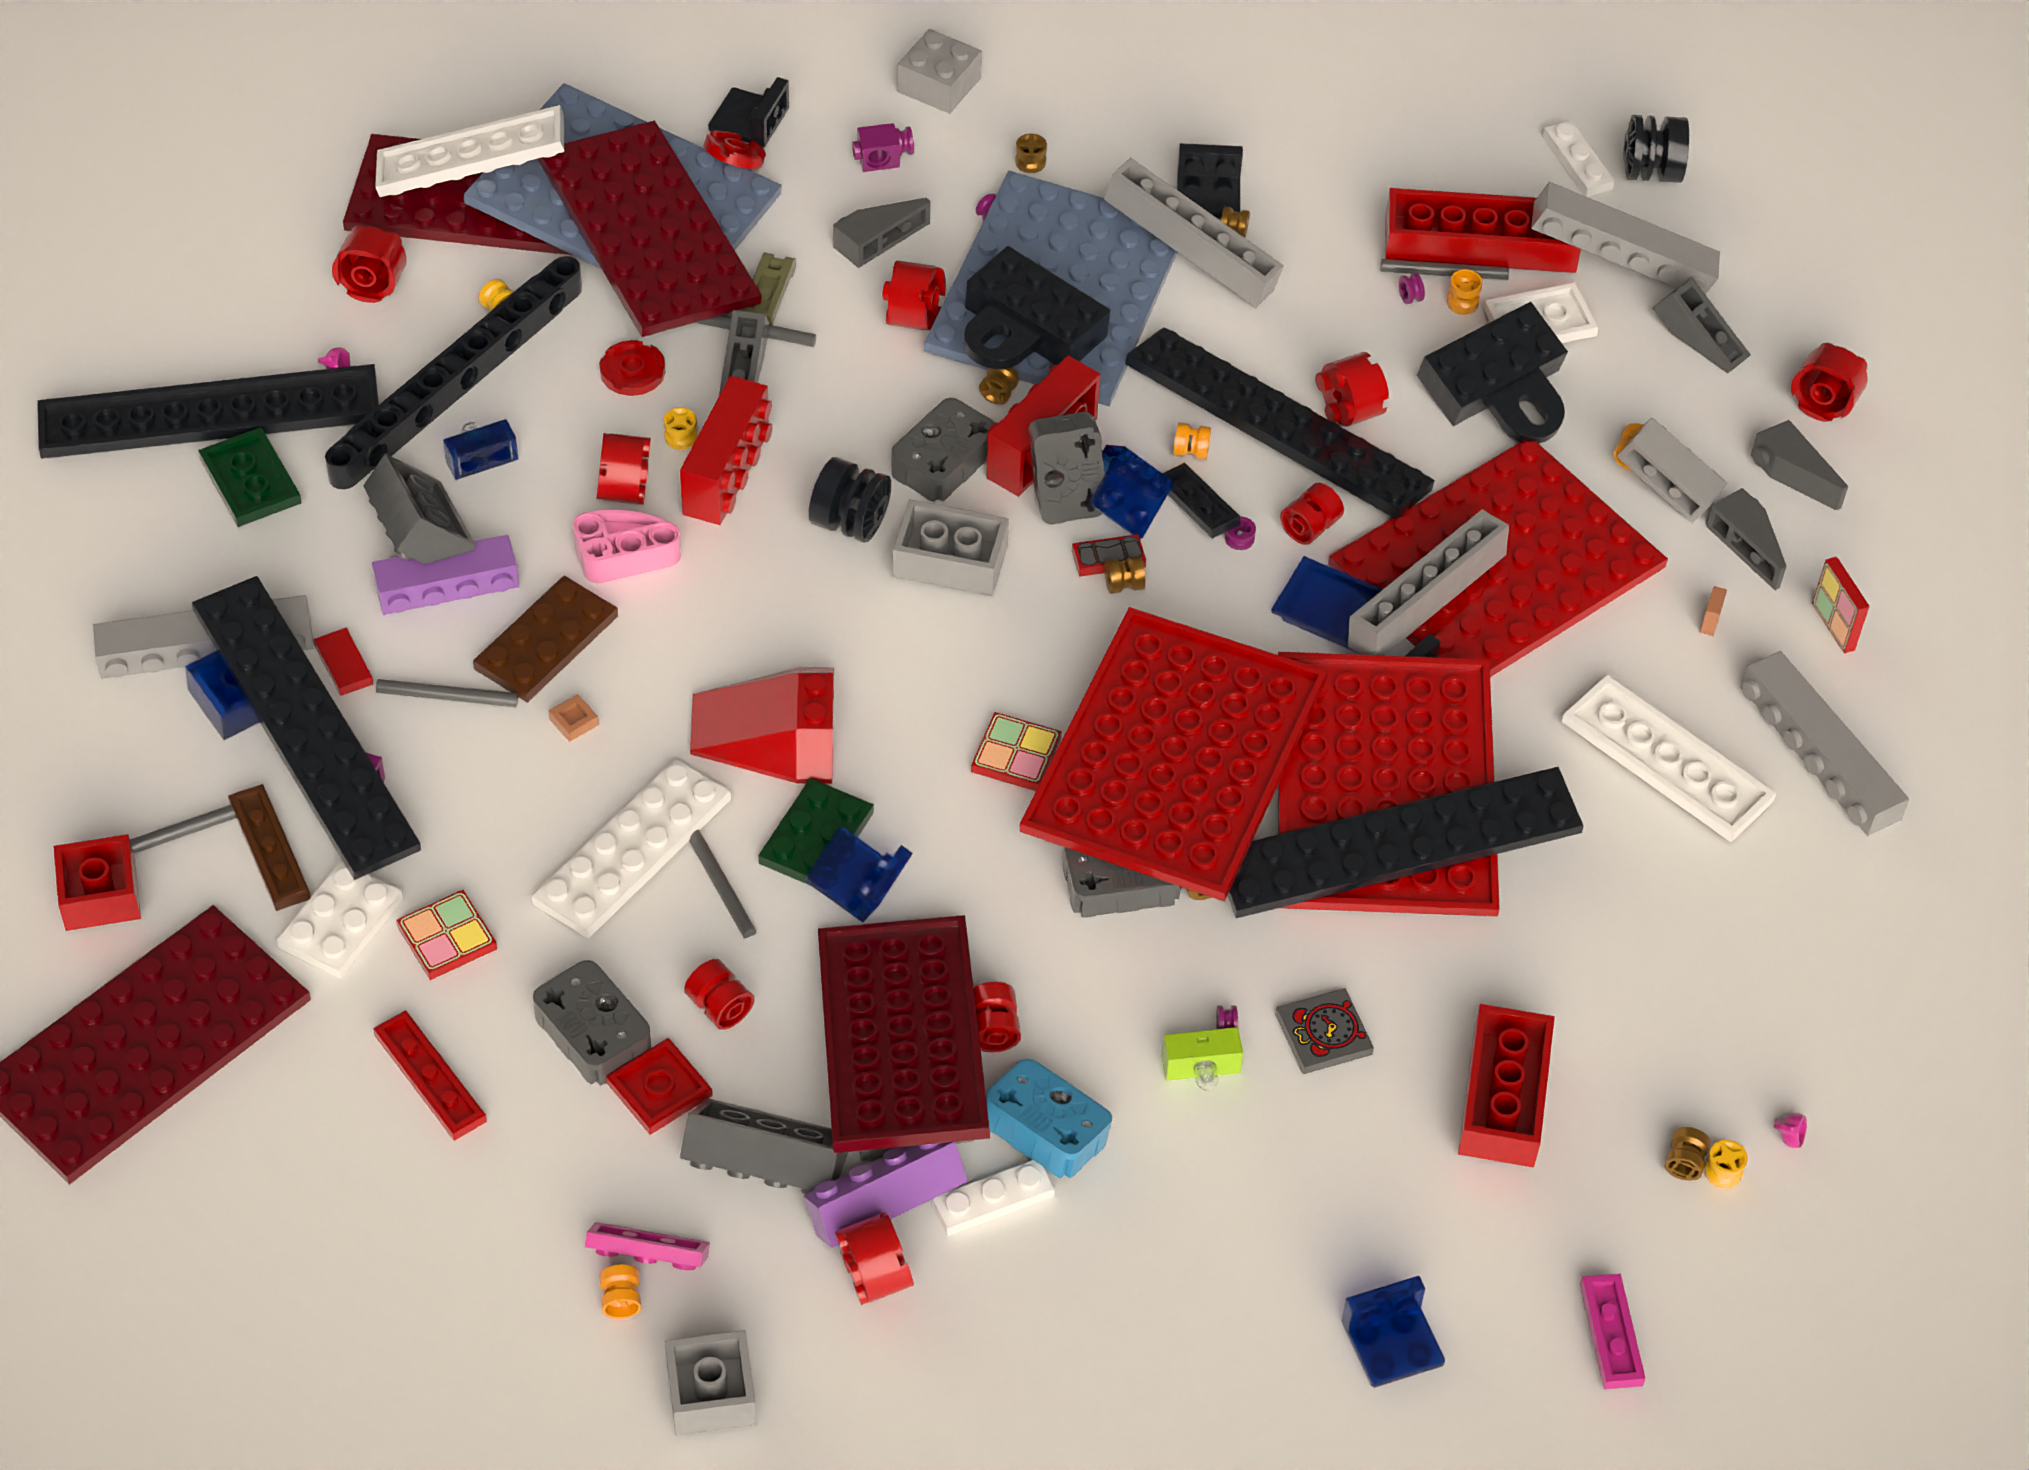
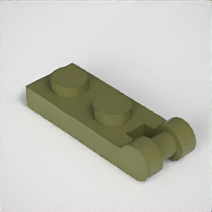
[740,252,796,325]

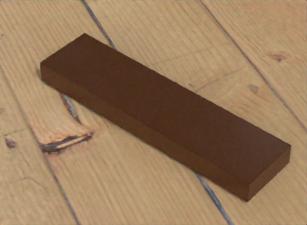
[228,784,311,911]

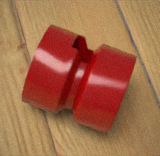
[1280,482,1344,545]
[684,959,755,1030]
[974,981,1021,1053]

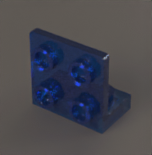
[1089,445,1175,539]
[805,827,913,923]
[1341,1276,1445,1388]

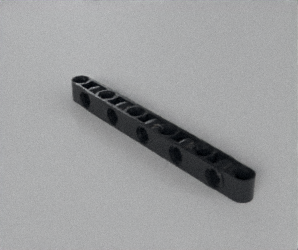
[325,256,582,489]

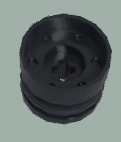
[1623,115,1689,183]
[809,457,891,543]

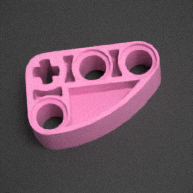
[573,510,681,583]

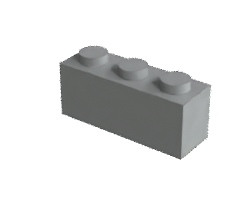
[1616,417,1728,523]

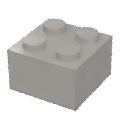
[897,29,982,114]
[665,1330,756,1436]

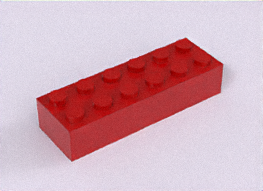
[1385,188,1581,273]

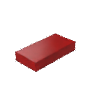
[314,627,373,696]

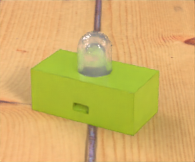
[1161,1027,1243,1091]

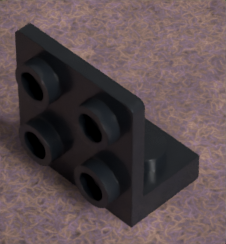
[708,77,789,148]
[1177,143,1243,217]

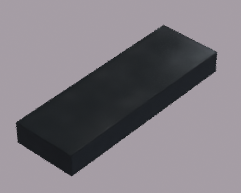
[1157,463,1241,539]

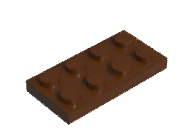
[473,575,618,703]

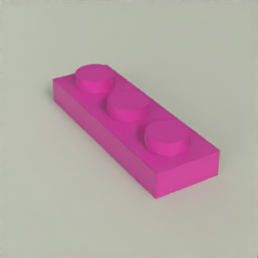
[585,1222,710,1270]
[1580,1273,1646,1390]

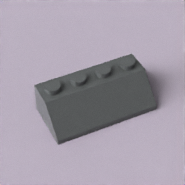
[363,453,476,564]
[680,1098,848,1194]

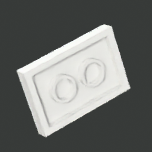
[1483,282,1599,343]
[277,861,403,979]

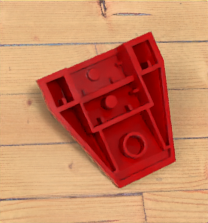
[690,667,834,784]

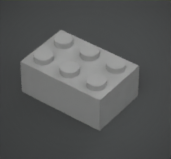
[892,499,1009,596]

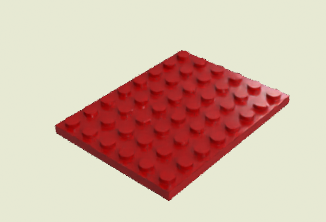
[1328,440,1668,677]
[1019,607,1328,902]
[1278,651,1500,917]

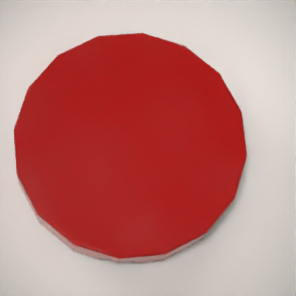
[703,130,766,169]
[599,340,666,396]

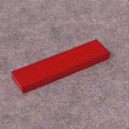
[373,1010,487,1141]

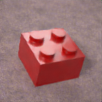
[53,834,141,931]

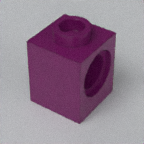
[852,123,900,172]

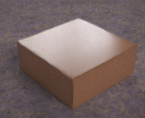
[1700,586,1727,636]
[549,694,599,742]

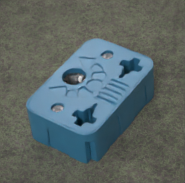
[986,1059,1112,1178]

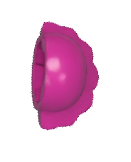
[318,347,350,369]
[1774,1113,1807,1148]

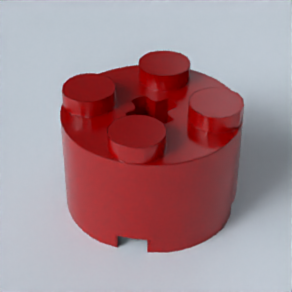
[332,226,407,303]
[882,260,946,330]
[1791,342,1868,422]
[1315,352,1389,427]
[596,433,651,505]
[835,1212,914,1305]

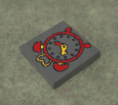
[1275,988,1374,1074]

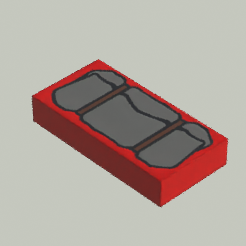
[1072,534,1146,577]

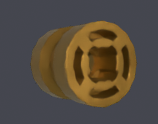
[1104,555,1146,594]
[1664,1127,1711,1181]

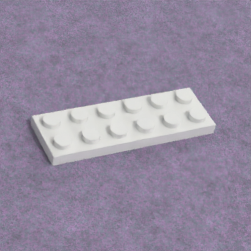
[375,105,564,197]
[1562,675,1776,842]
[531,759,731,939]

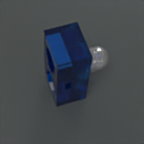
[443,419,519,480]

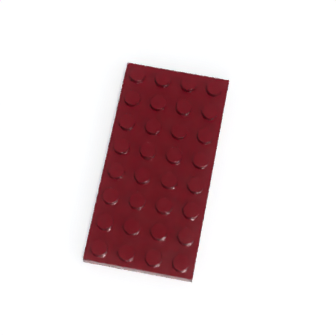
[537,120,762,337]
[343,134,574,256]
[0,905,311,1185]
[818,915,990,1153]

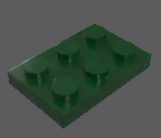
[198,427,302,527]
[758,778,874,891]

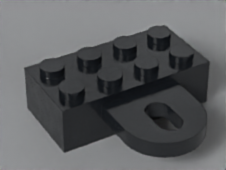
[964,246,1111,369]
[1417,301,1568,444]

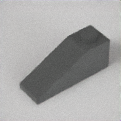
[833,198,930,268]
[1652,278,1751,373]
[719,310,769,395]
[1751,420,1848,510]
[1706,488,1787,591]

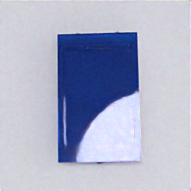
[1271,556,1383,652]

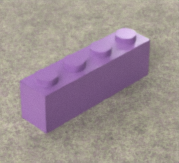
[372,535,519,615]
[803,1142,968,1248]

